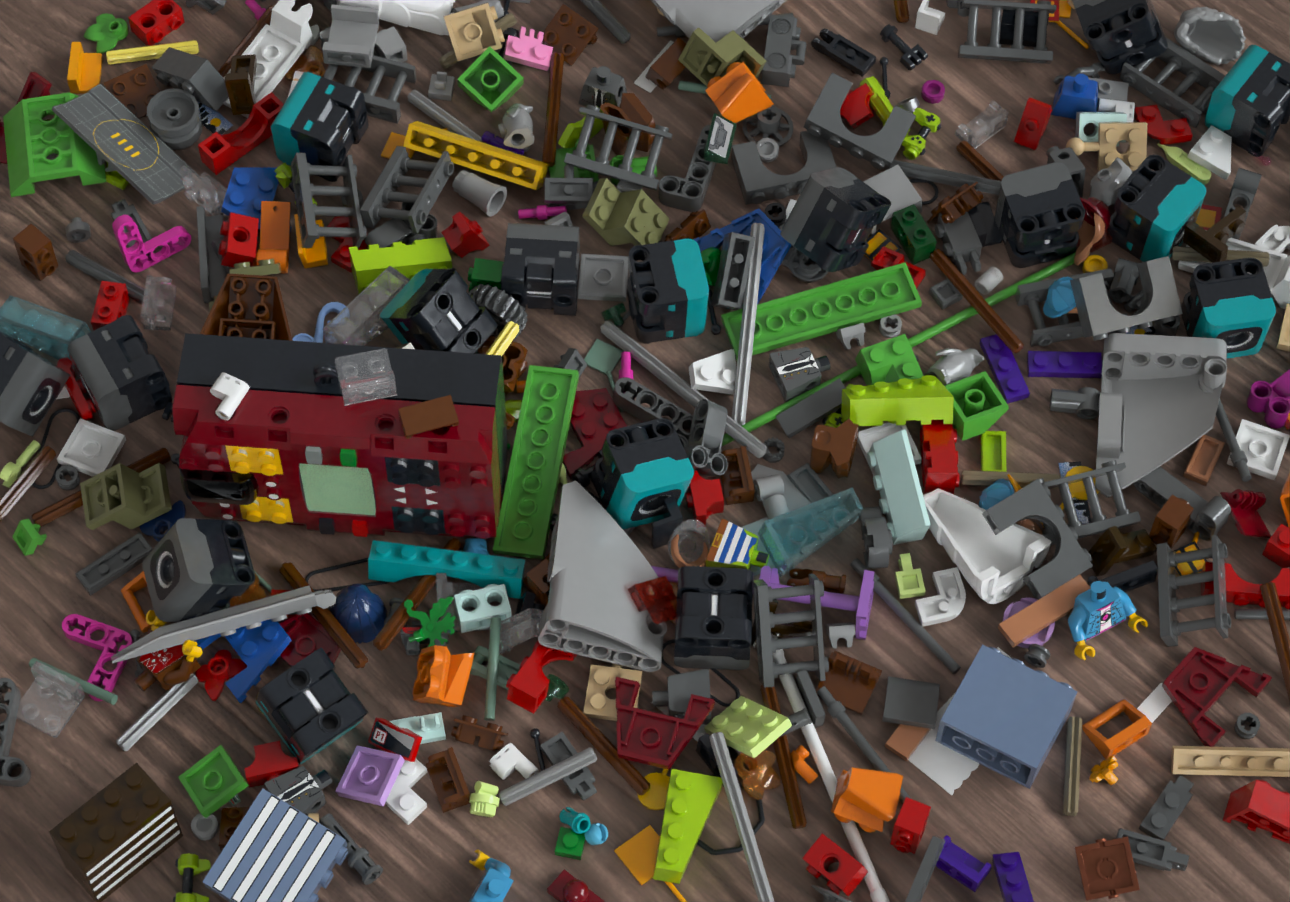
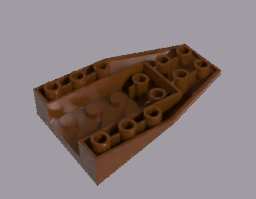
[200,274,293,341]

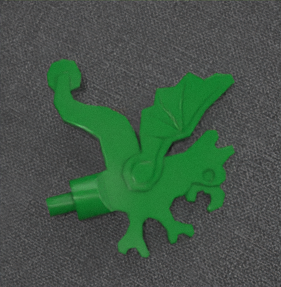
[404,597,456,647]

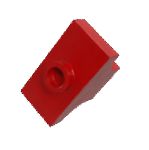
[840,83,874,129]
[1014,98,1052,150]
[441,211,490,258]
[685,471,724,528]
[244,740,299,788]

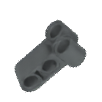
[1224,168,1262,239]
[365,203,437,248]
[684,399,728,477]

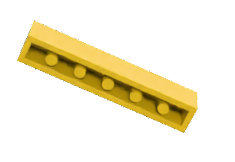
[403,121,549,190]

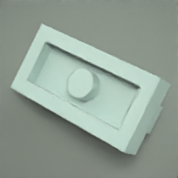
[390,712,446,744]

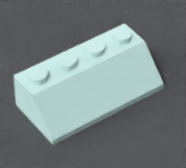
[867,429,931,545]

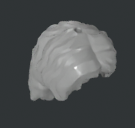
[1174,7,1246,65]

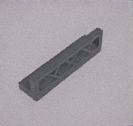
[196,206,227,303]

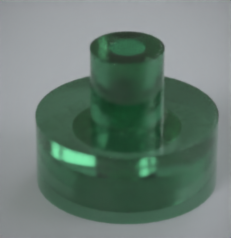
[601,302,627,327]
[545,674,569,702]

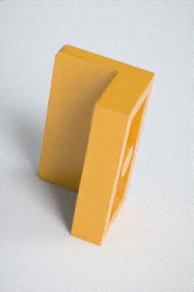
[67,42,103,94]
[294,214,328,269]

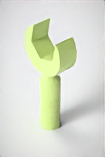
[0,440,41,488]

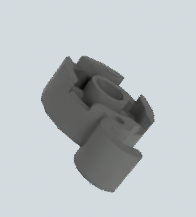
[859,506,893,569]

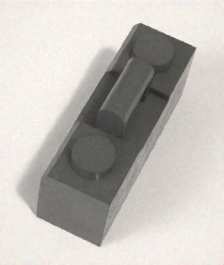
[761,14,807,87]
[711,232,755,310]

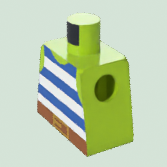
[706,519,769,570]

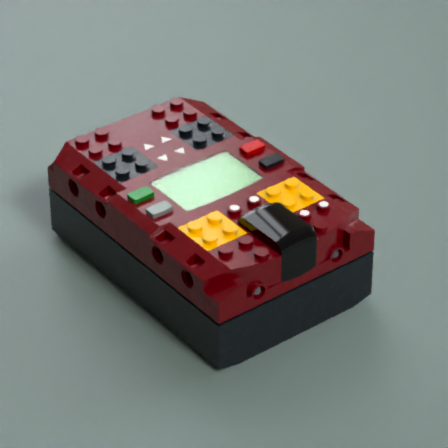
[172,333,508,539]

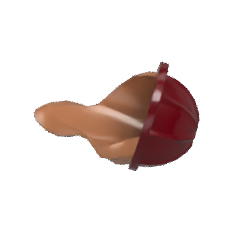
[1074,197,1111,266]

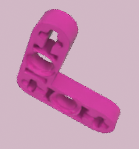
[112,215,192,273]
[62,614,133,701]

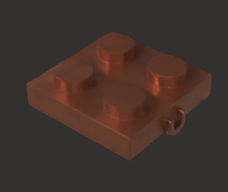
[1074,836,1140,901]

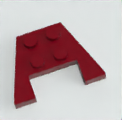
[562,388,627,479]
[233,613,341,667]
[1162,647,1272,747]
[615,677,715,770]

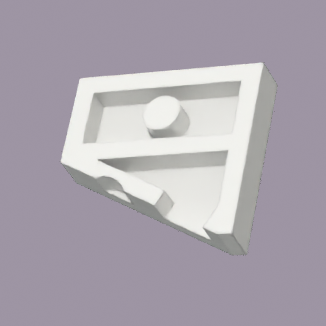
[1187,125,1232,180]
[689,349,737,395]

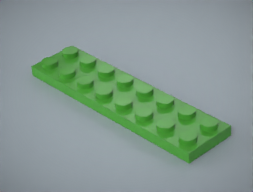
[721,262,922,360]
[493,365,579,559]

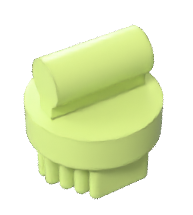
[469,781,500,817]

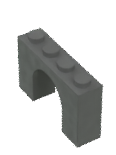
[803,73,916,170]
[731,131,836,205]
[1070,256,1183,341]
[982,479,1093,600]

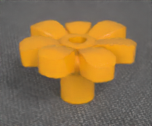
[1089,756,1119,785]

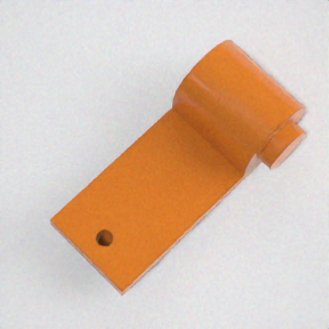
[252,201,291,274]

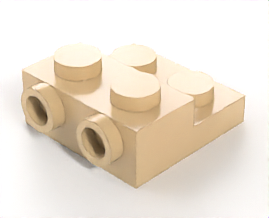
[444,3,505,61]

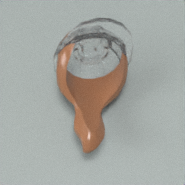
[667,519,710,568]

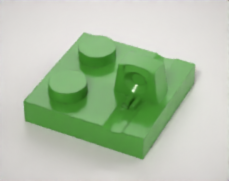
[178,745,249,818]

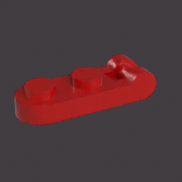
[57,357,96,421]

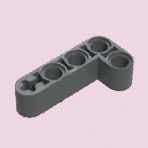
[658,124,719,212]
[612,377,693,447]
[1133,467,1231,541]
[0,678,31,787]

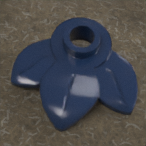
[139,500,186,542]

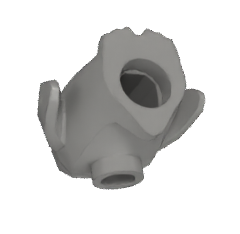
[498,103,535,152]
[1089,157,1132,206]
[924,348,984,386]

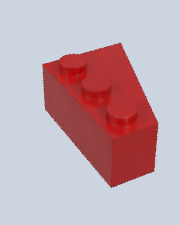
[920,420,960,495]
[1222,779,1290,844]

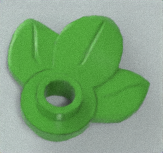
[84,13,129,54]

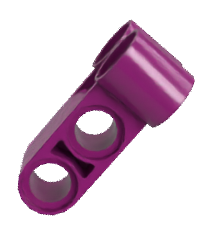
[1246,369,1290,429]

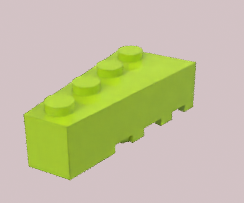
[349,237,452,297]
[841,375,954,426]
[653,769,723,884]

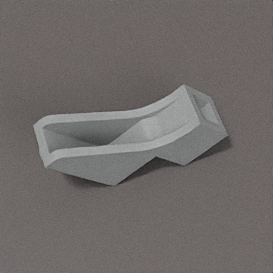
[319,26,407,62]

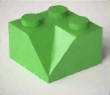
[457,46,524,112]
[855,334,924,385]
[945,371,1009,441]

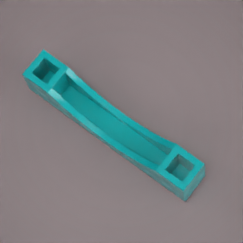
[368,540,525,599]

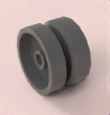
[147,88,202,150]

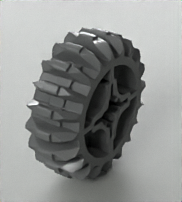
[468,284,528,339]

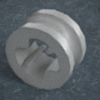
[879,315,902,338]

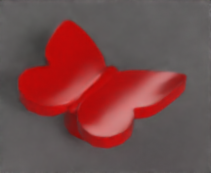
[195,649,247,701]

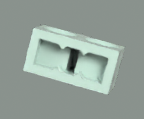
[1075,112,1127,147]
[454,584,512,633]

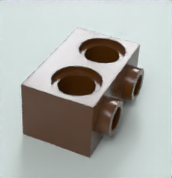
[13,224,58,281]
[1149,494,1194,550]

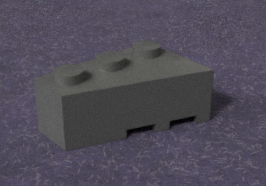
[151,47,228,111]

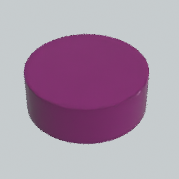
[921,80,945,104]

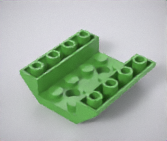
[3,92,107,197]

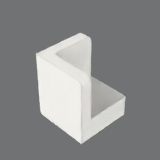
[915,0,945,35]

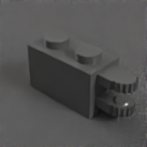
[935,211,982,275]

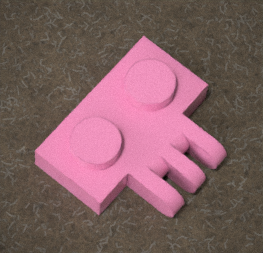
[503,26,553,71]

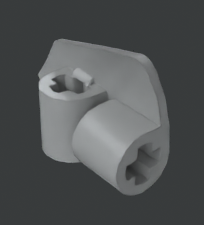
[751,464,816,526]

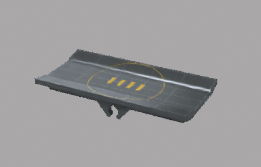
[52,83,200,205]

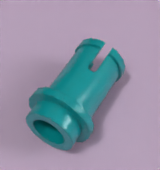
[559,807,591,834]

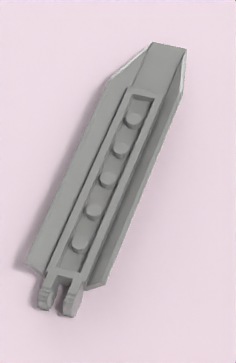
[111,585,337,664]

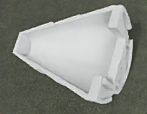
[336,0,455,35]
[923,488,1052,604]

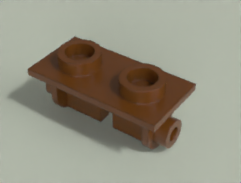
[664,209,711,242]
[451,715,508,752]

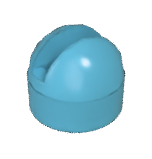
[585,823,608,845]

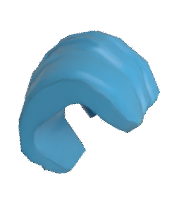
[463,538,489,555]

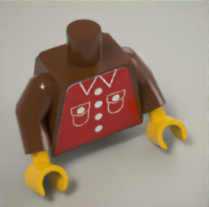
[134,610,203,692]

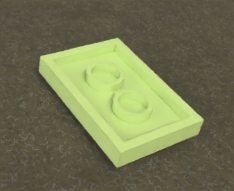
[704,696,792,758]

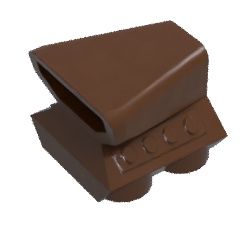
[600,93,655,155]
[475,336,528,397]
[810,419,859,479]

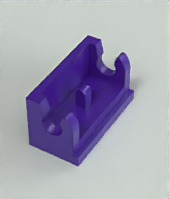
[936,835,992,892]

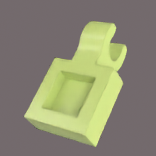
[895,553,926,599]

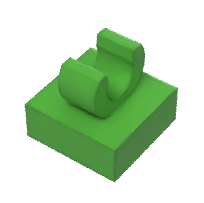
[13,519,47,556]

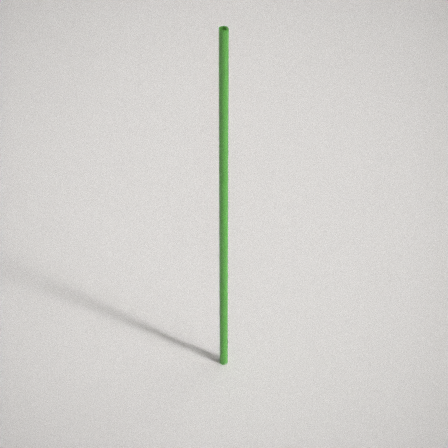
[722,252,1076,446]

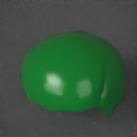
[700,247,721,286]

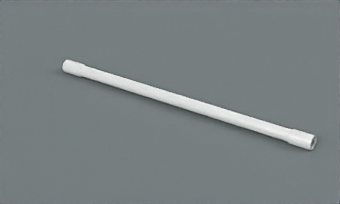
[771,634,890,902]

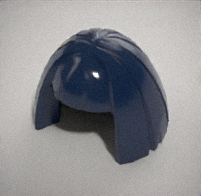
[329,584,388,644]

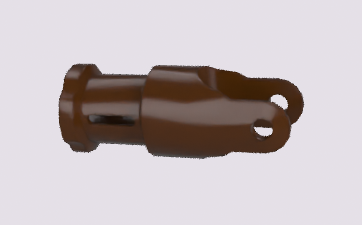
[787,568,847,594]

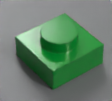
[555,827,586,860]

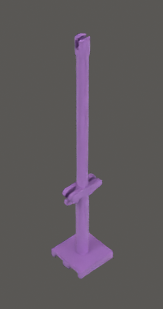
[651,566,875,640]

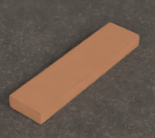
[998,575,1091,647]

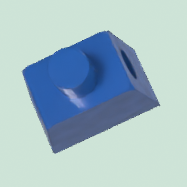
[1051,74,1098,119]

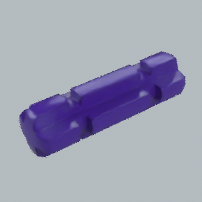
[481,131,524,156]

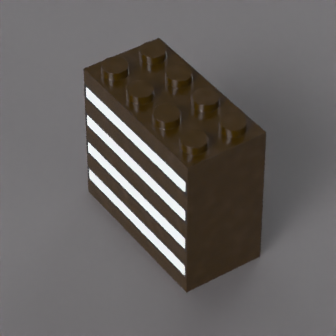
[49,763,183,902]

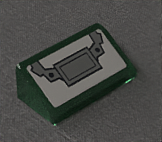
[704,113,737,164]

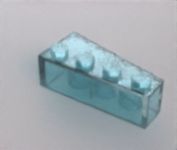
[0,295,91,368]
[758,487,864,577]

